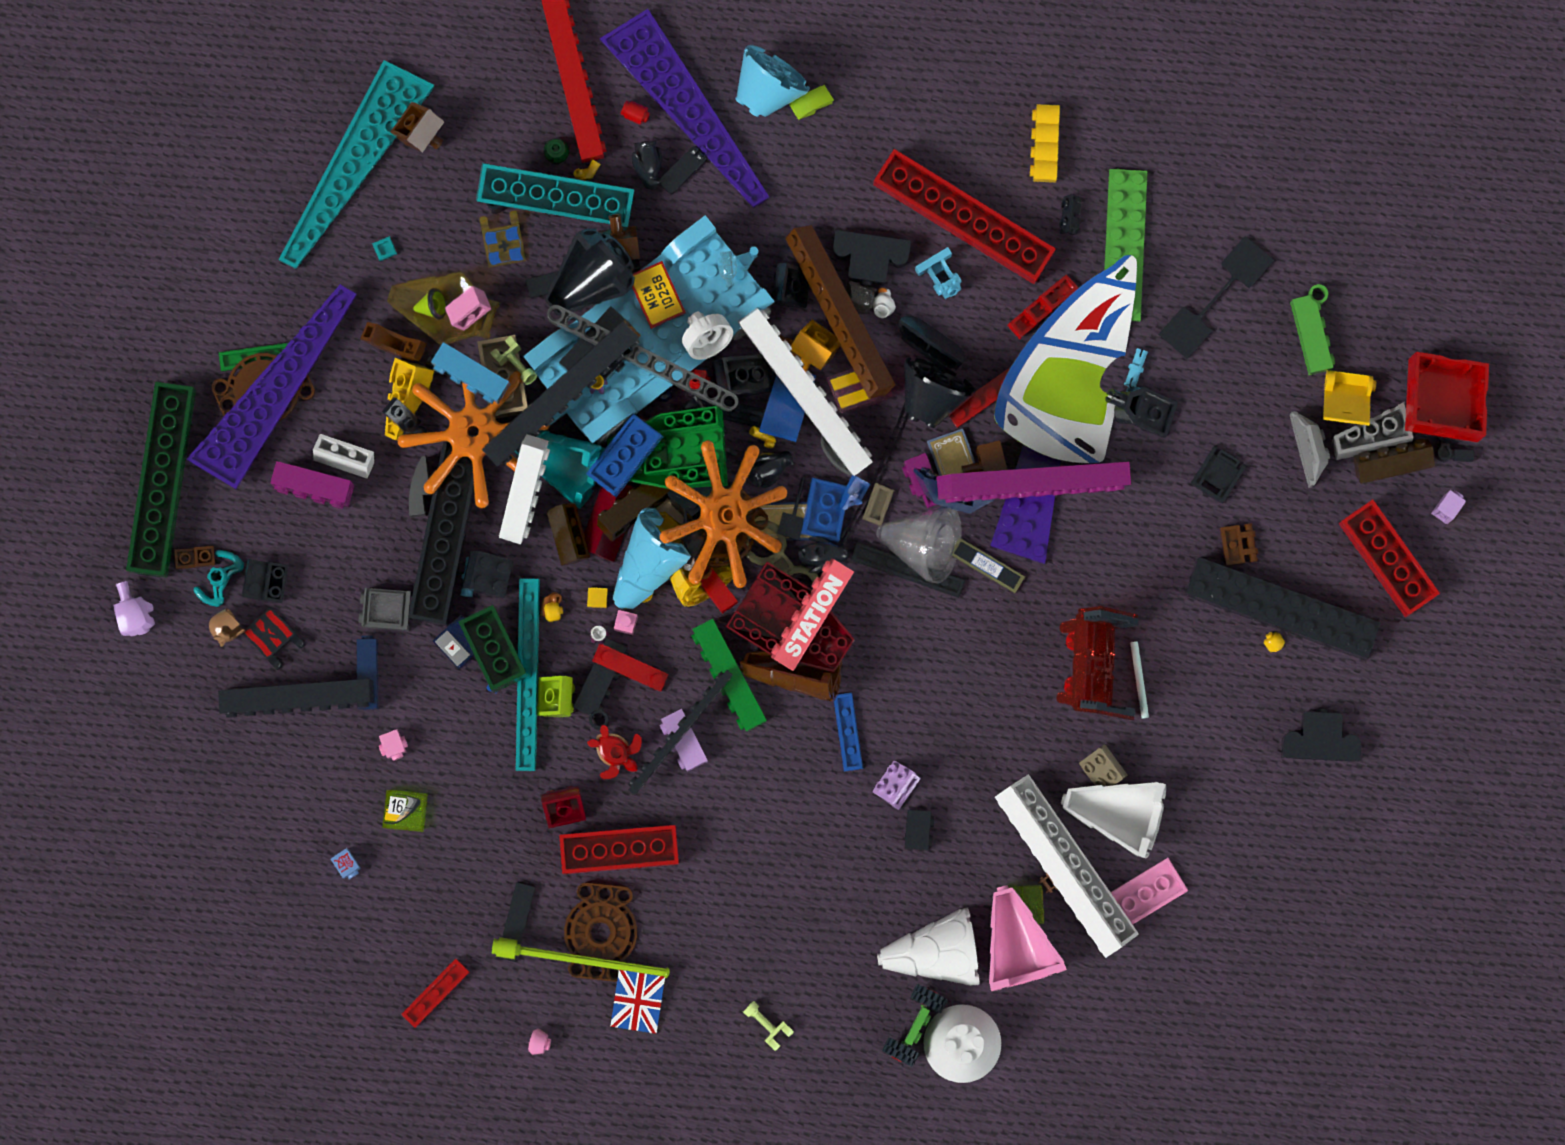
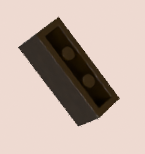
[547,503,590,566]

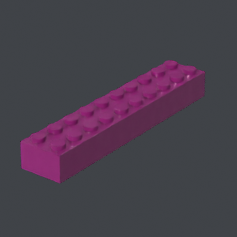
[937,462,1131,503]

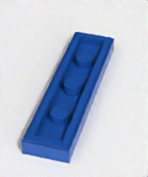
[834,693,863,772]

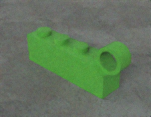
[1290,284,1335,375]

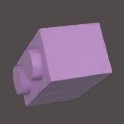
[1431,490,1466,524]

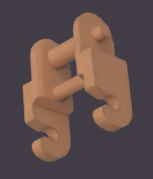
[1039,873,1057,893]

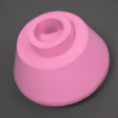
[528,1028,551,1055]

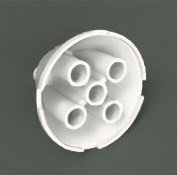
[924,1005,1001,1083]

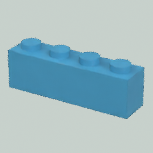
[431,342,510,404]

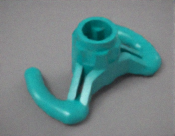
[193,550,244,607]

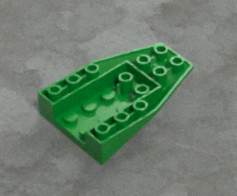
[607,406,728,489]

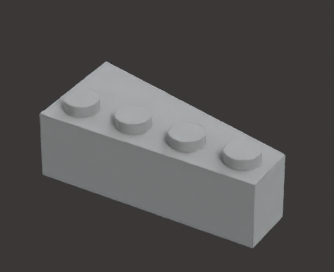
[1331,402,1413,460]

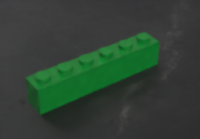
[691,619,767,732]

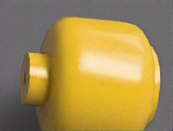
[544,602,563,622]
[1264,632,1285,652]

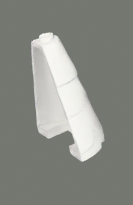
[1061,782,1166,858]
[877,908,979,986]

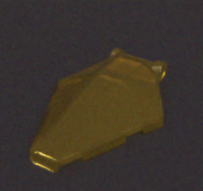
[387,272,500,345]

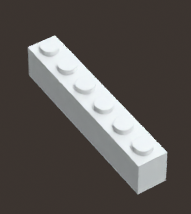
[499,434,550,544]

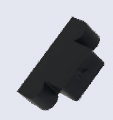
[833,230,911,287]
[559,306,631,381]
[1281,709,1361,762]

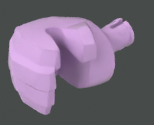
[114,581,155,636]

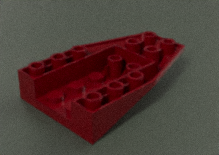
[726,562,855,672]

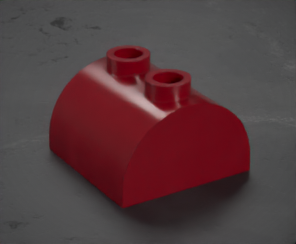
[540,786,586,828]

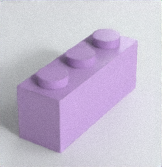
[660,709,708,772]

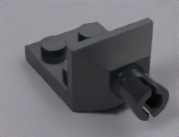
[1105,387,1178,438]

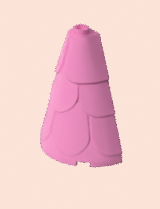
[989,885,1067,991]

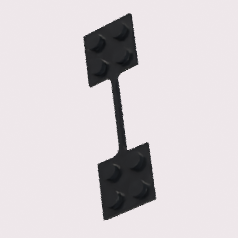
[1158,236,1274,359]

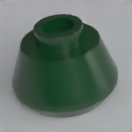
[544,138,569,164]

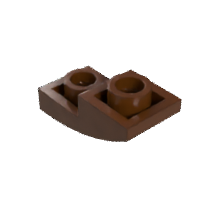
[174,546,215,570]

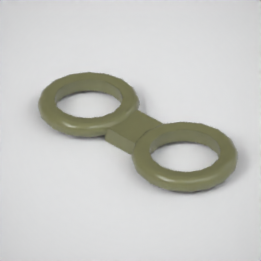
[743,520,818,582]

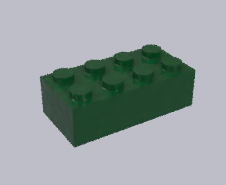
[458,605,528,693]

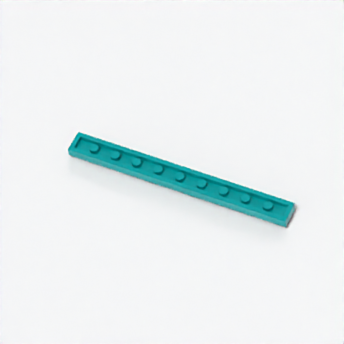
[516,579,540,771]

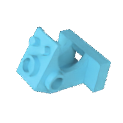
[915,247,962,299]

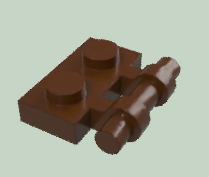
[1220,524,1259,566]

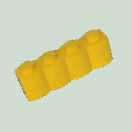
[1030,104,1060,183]

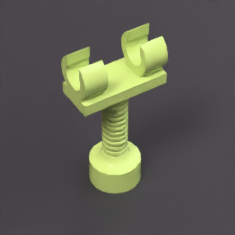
[490,336,537,385]
[743,1001,794,1051]

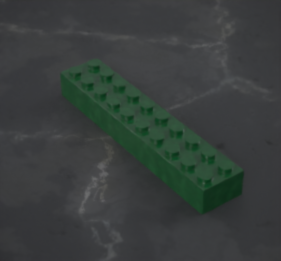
[126,382,196,578]

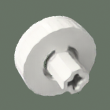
[682,311,733,360]

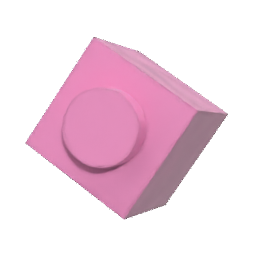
[614,610,638,635]

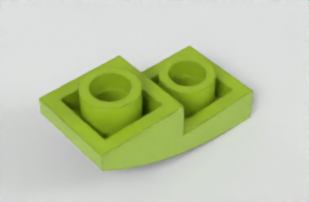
[789,85,834,120]

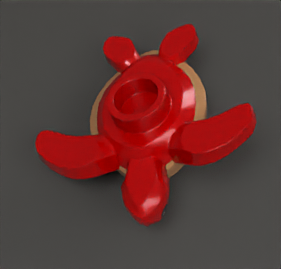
[587,725,642,779]

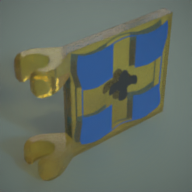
[479,211,526,268]

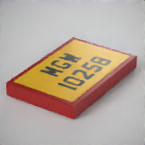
[632,261,686,329]

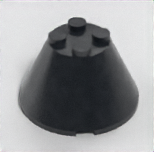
[904,357,976,428]

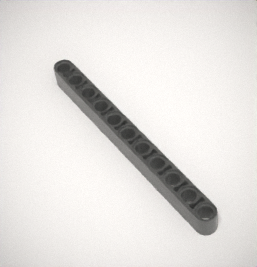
[547,305,738,411]

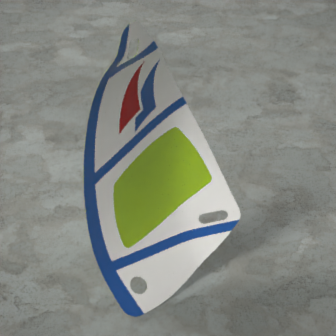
[994,255,1137,463]

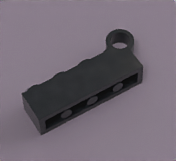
[573,638,629,730]

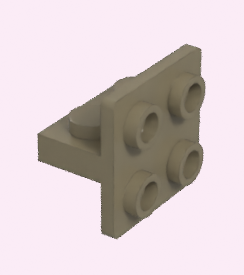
[1079,744,1127,787]

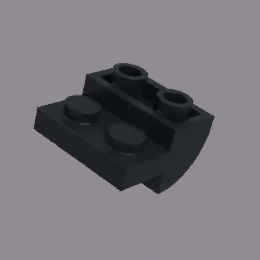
[242,559,288,603]

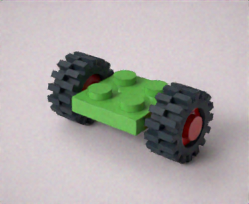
[882,984,948,1067]

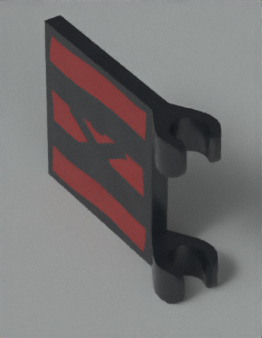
[243,607,305,670]

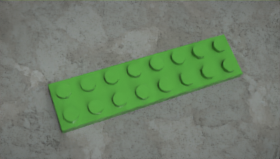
[1104,169,1147,322]

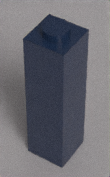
[357,636,378,710]

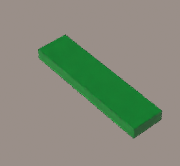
[219,343,288,372]

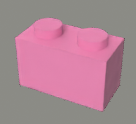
[445,286,491,331]

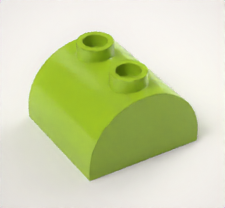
[537,676,575,717]

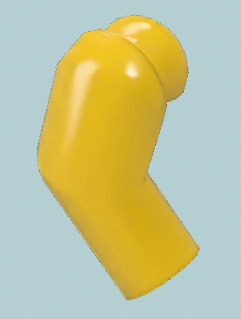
[749,426,776,449]

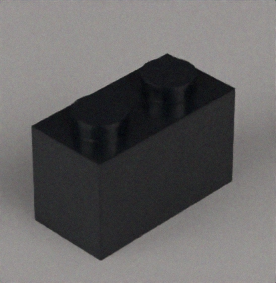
[904,810,934,851]

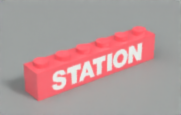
[771,558,854,671]

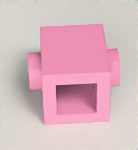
[379,729,408,761]

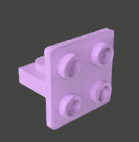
[873,761,921,810]

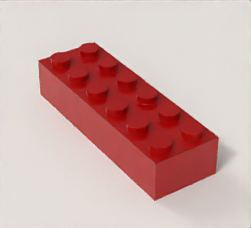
[1339,499,1440,618]
[559,825,679,875]

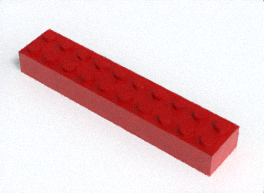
[873,149,1056,284]

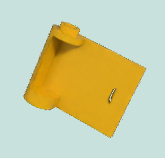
[1323,370,1376,426]

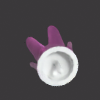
[590,625,610,644]

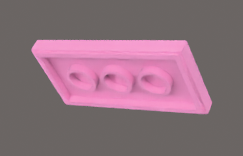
[1110,858,1188,925]

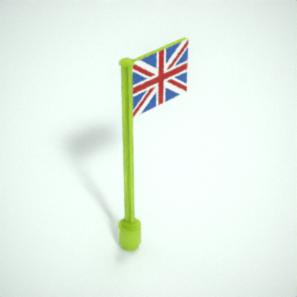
[492,937,670,1034]

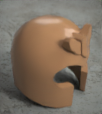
[209,608,245,647]

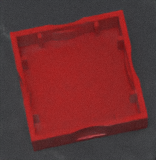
[1405,352,1489,442]

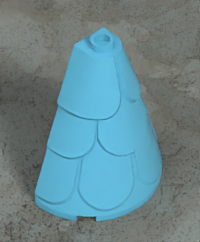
[613,508,691,609]

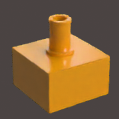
[791,319,841,372]

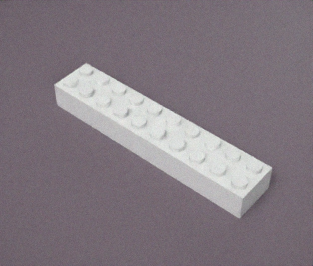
[995,774,1139,958]

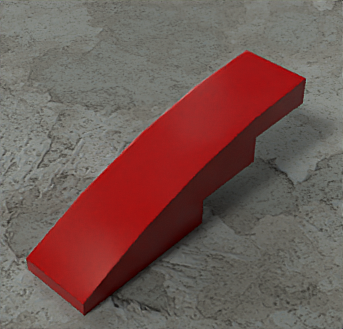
[1007,274,1078,339]

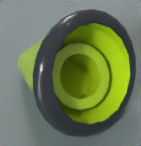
[413,288,446,320]

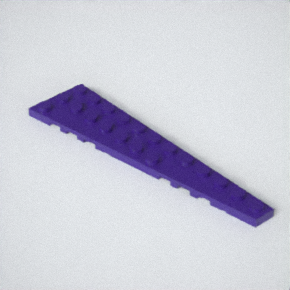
[187,284,357,489]
[990,444,1060,564]

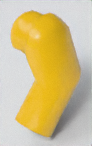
[573,160,600,181]

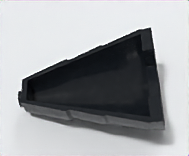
[545,229,635,315]

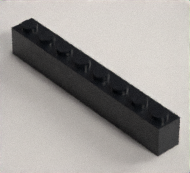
[218,679,375,718]

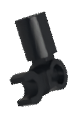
[1436,436,1474,463]

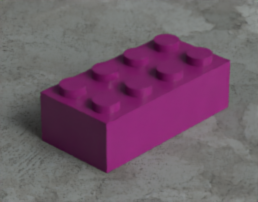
[270,461,354,509]

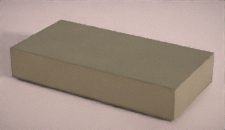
[863,483,894,526]

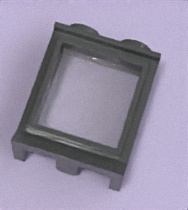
[359,588,412,631]

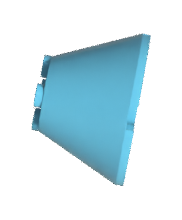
[735,45,810,117]

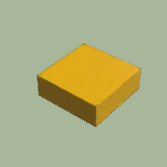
[587,588,608,608]

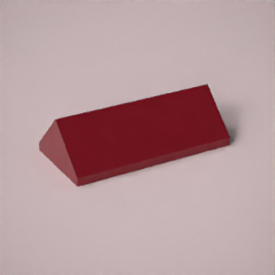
[584,484,634,562]

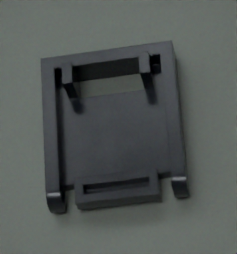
[1190,445,1247,504]

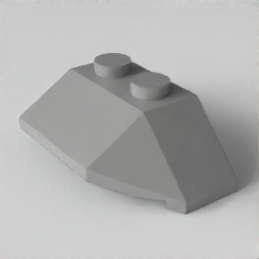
[1290,411,1330,488]

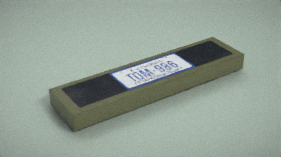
[949,538,1025,593]

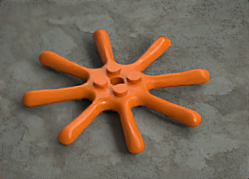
[397,371,550,508]
[660,440,787,588]

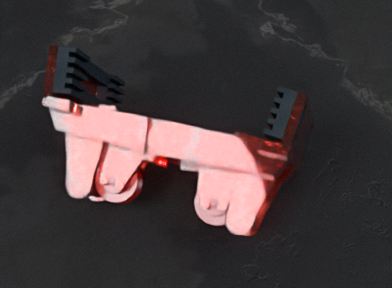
[1057,606,1139,720]

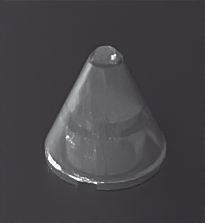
[877,506,961,583]

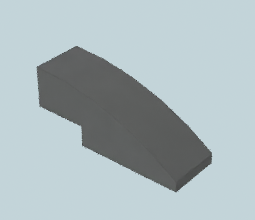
[409,456,431,518]

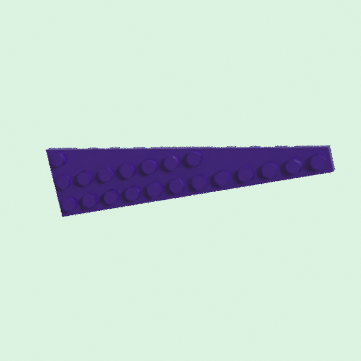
[600,9,769,208]

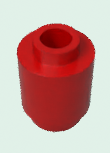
[621,101,650,125]

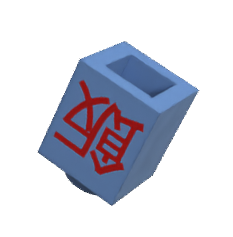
[331,848,361,880]

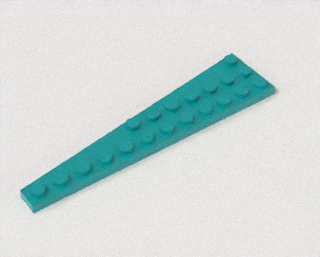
[279,60,435,269]

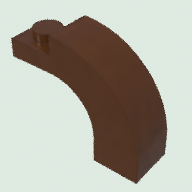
[360,322,427,362]

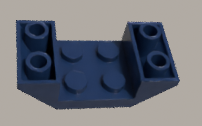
[913,467,994,514]

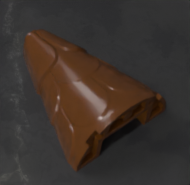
[740,651,843,701]

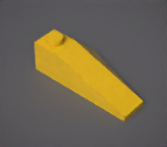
[385,358,434,441]

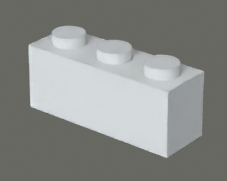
[313,434,374,478]

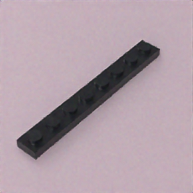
[628,670,733,796]

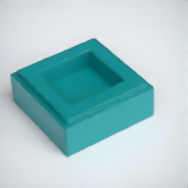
[372,236,397,261]

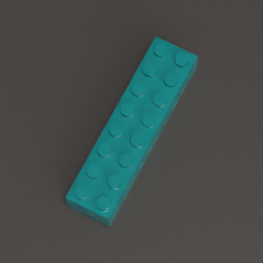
[476,163,634,227]

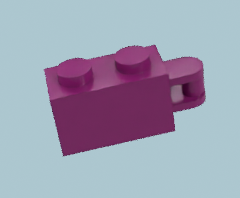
[902,453,937,508]

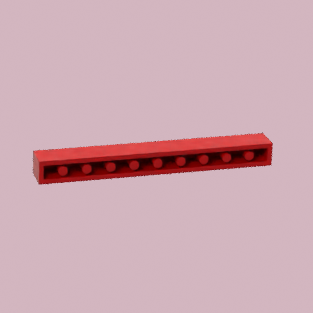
[541,0,607,163]

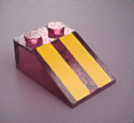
[826,368,893,413]

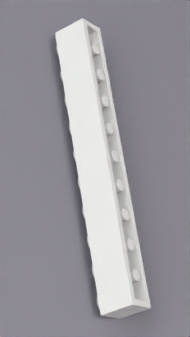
[738,308,872,476]

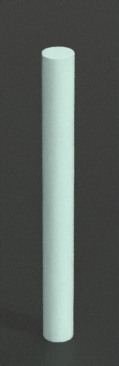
[1130,642,1149,719]

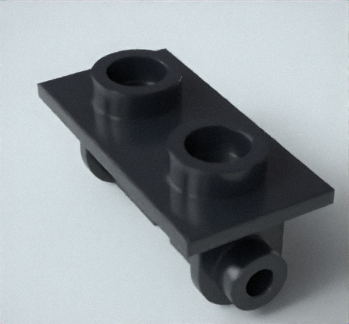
[1059,194,1081,235]

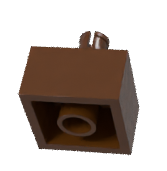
[390,102,444,153]
[598,214,640,260]
[961,440,1008,473]

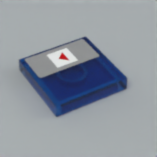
[433,615,474,669]

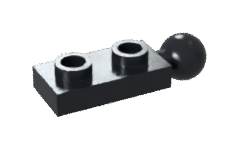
[382,397,427,434]

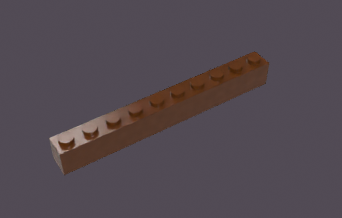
[785,225,895,398]

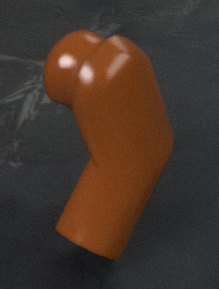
[540,592,562,617]

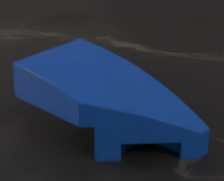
[840,475,870,510]

